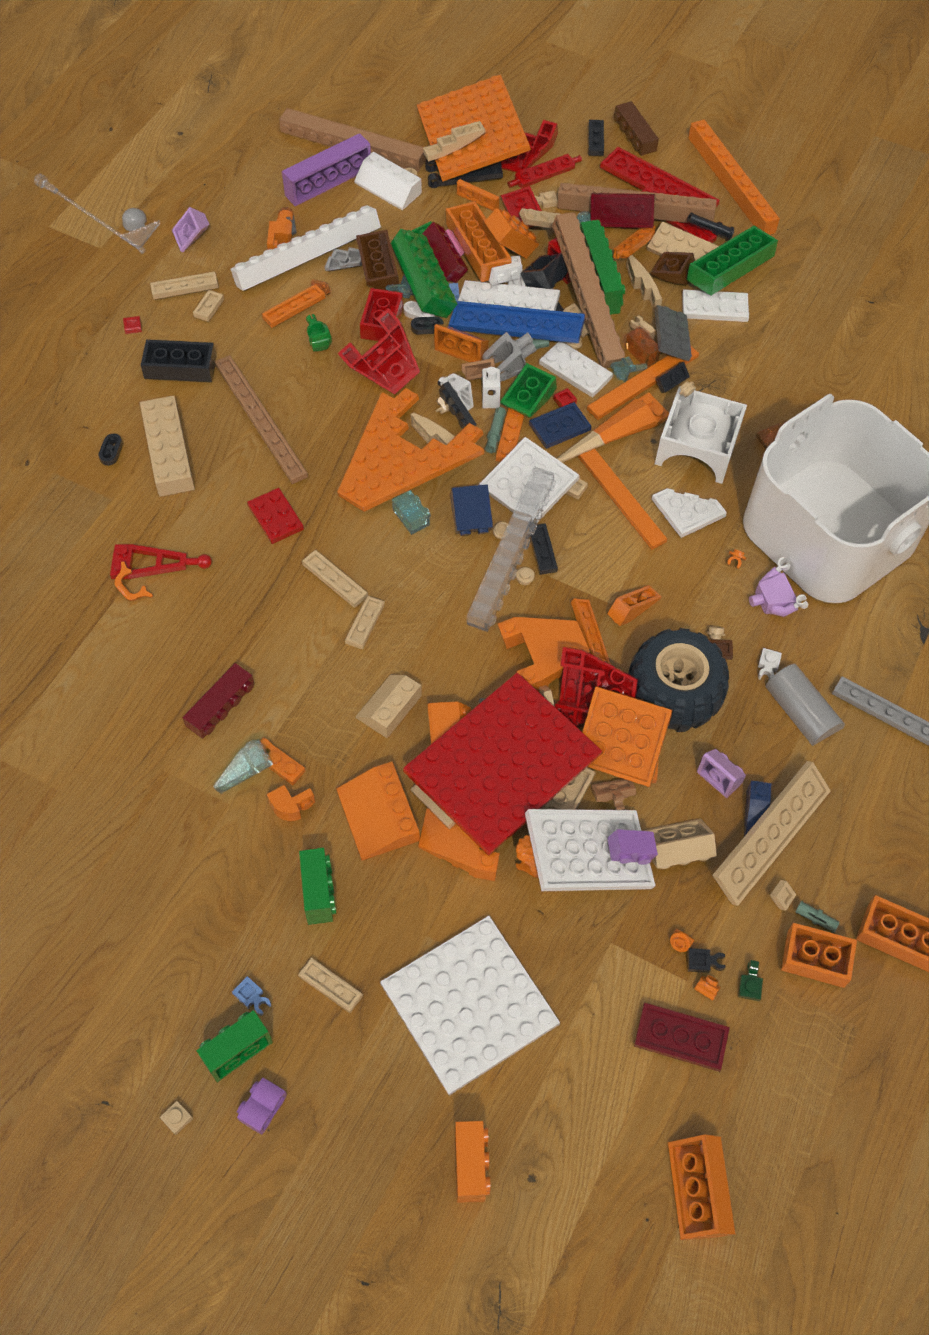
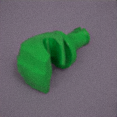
[306,314,332,352]

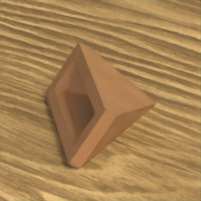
[462,358,495,381]

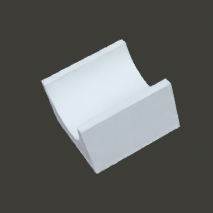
[655,386,747,484]

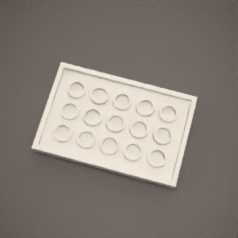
[525,809,655,891]

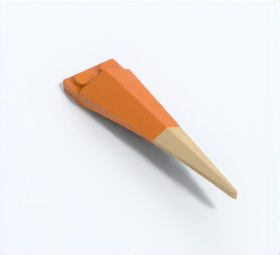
[557,392,669,463]

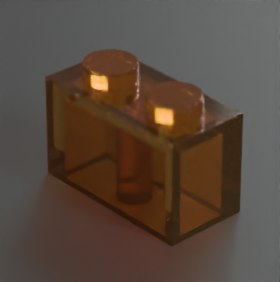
[625,327,660,368]

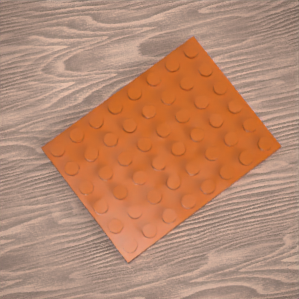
[417,74,531,182]

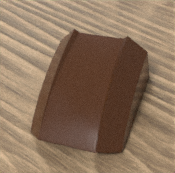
[650,252,695,285]

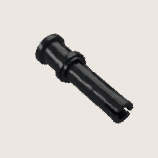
[687,212,735,241]

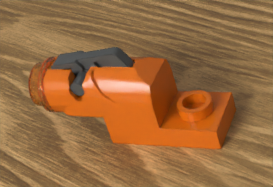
[267,207,296,250]

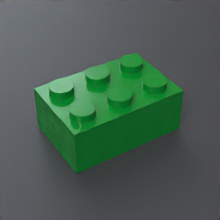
[299,848,337,925]
[196,1010,273,1083]

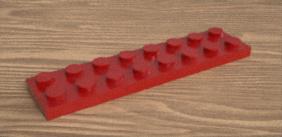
[600,147,720,207]

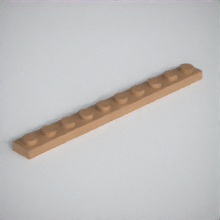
[215,355,308,484]

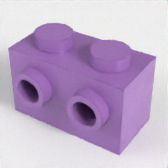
[607,829,658,865]

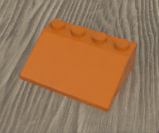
[336,762,420,861]

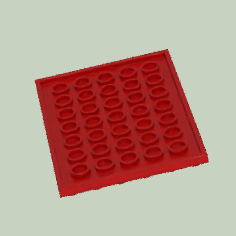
[403,673,602,856]

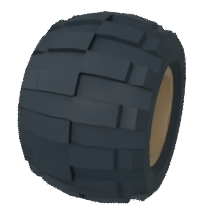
[628,628,729,732]

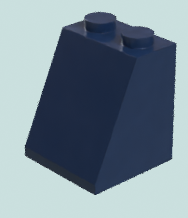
[450,484,493,536]

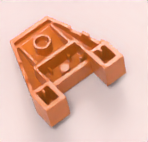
[498,617,591,692]
[418,808,500,881]

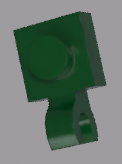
[738,960,763,1001]

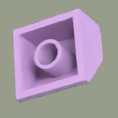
[697,749,746,798]

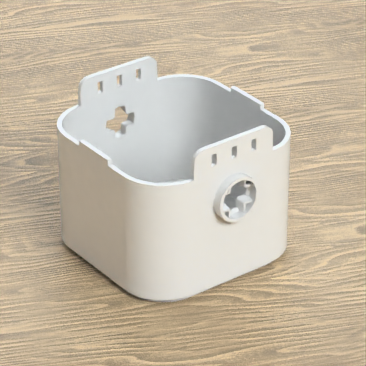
[743,394,929,603]

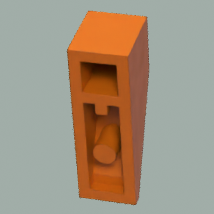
[607,585,662,626]

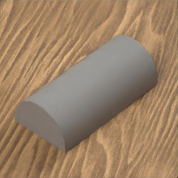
[765,664,845,746]

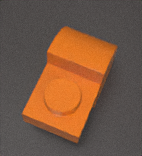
[266,785,315,821]

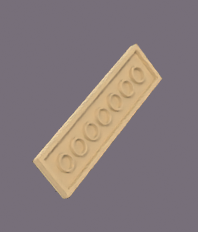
[712,761,830,906]

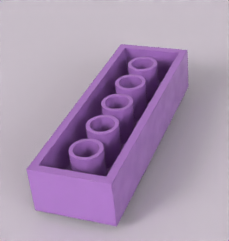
[282,133,371,206]

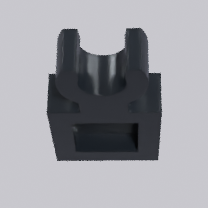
[687,948,726,973]

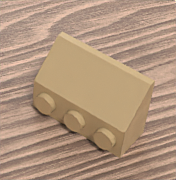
[356,675,422,738]
[643,819,717,869]

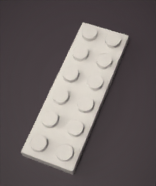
[458,280,560,311]

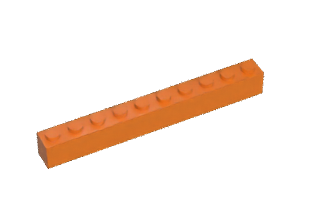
[688,119,780,235]

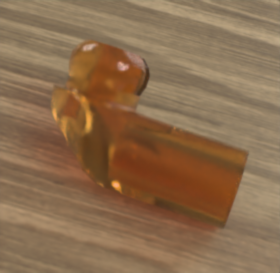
[311,279,331,296]

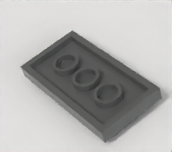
[655,305,692,361]

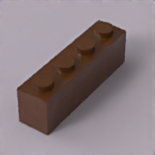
[614,101,659,156]

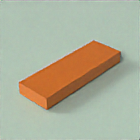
[457,179,499,211]

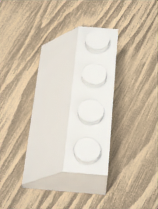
[354,152,422,210]

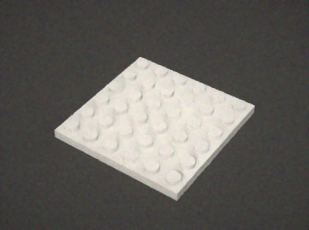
[380,916,560,1096]

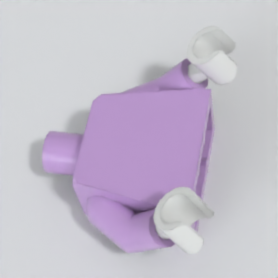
[749,557,809,617]

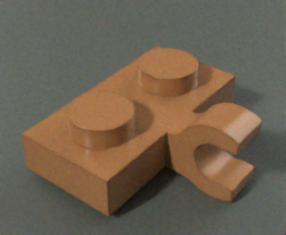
[591,779,636,810]

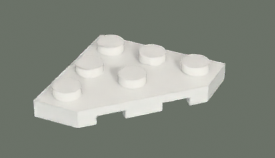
[652,488,727,538]

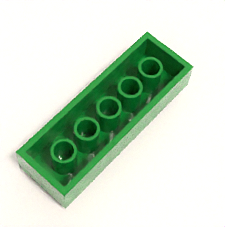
[580,220,625,315]
[687,226,778,296]
[391,228,457,318]

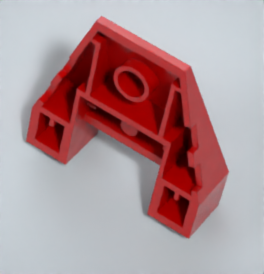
[501,120,558,173]
[338,308,420,395]

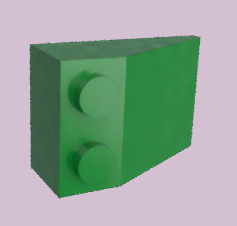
[500,363,557,418]

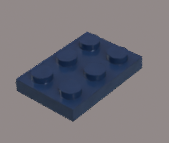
[529,402,592,449]

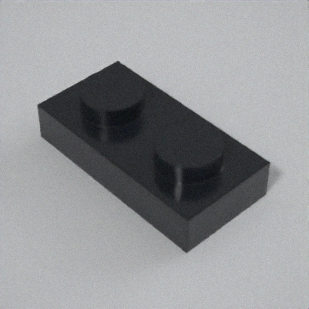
[655,362,690,393]

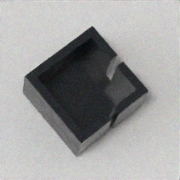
[520,253,568,289]

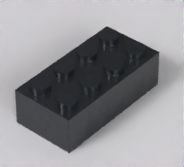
[141,339,217,382]

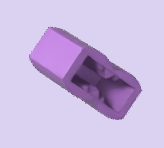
[237,1078,287,1135]

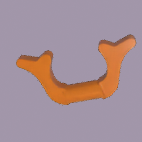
[115,562,153,601]

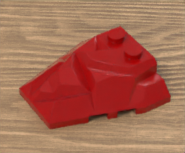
[555,646,638,726]

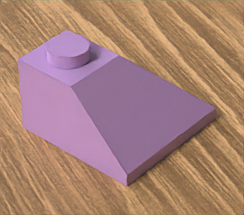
[172,207,209,252]

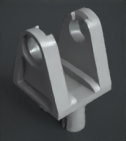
[482,332,537,382]

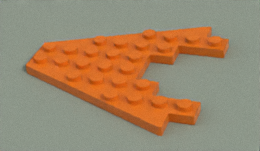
[337,388,484,512]

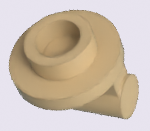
[436,397,450,414]

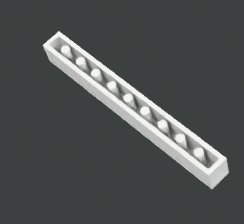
[230,205,381,291]

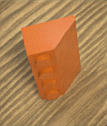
[668,1134,736,1240]

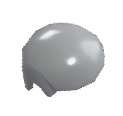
[122,208,147,232]

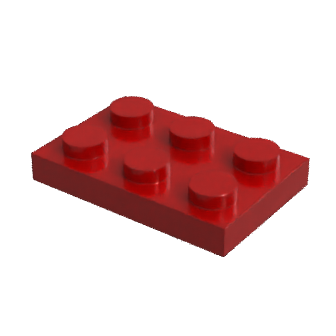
[501,186,542,228]
[247,488,304,544]

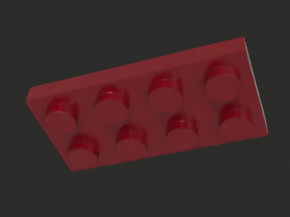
[591,193,655,228]
[634,1002,730,1072]

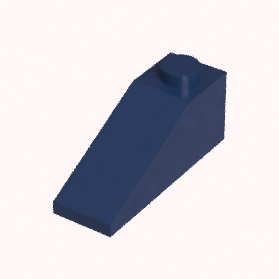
[744,780,771,837]

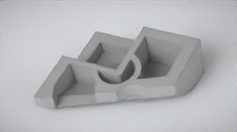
[325,247,362,271]

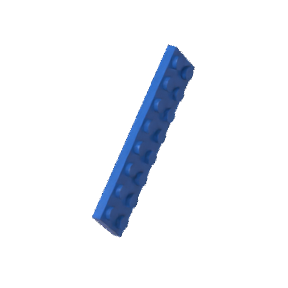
[449,301,585,343]

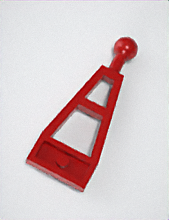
[110,544,212,579]

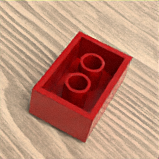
[360,288,403,341]

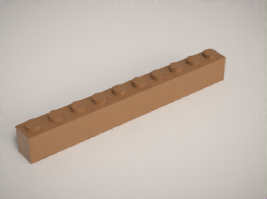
[279,108,426,172]
[558,183,717,223]
[552,212,625,368]

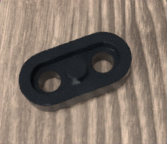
[411,316,444,334]
[98,433,123,466]

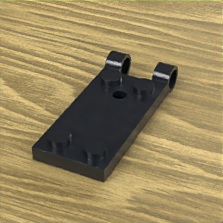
[425,159,503,188]

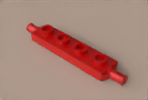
[507,154,582,188]

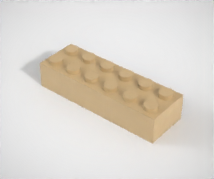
[140,396,195,497]

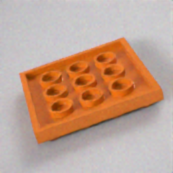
[582,686,673,787]

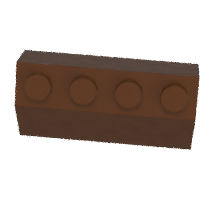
[356,230,400,291]

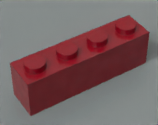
[422,221,469,283]
[182,663,255,739]

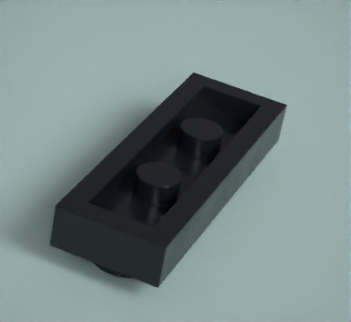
[588,120,604,156]
[439,381,477,429]
[528,523,558,575]

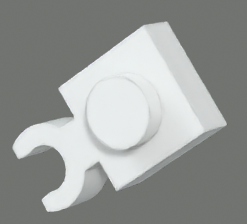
[758,648,782,681]

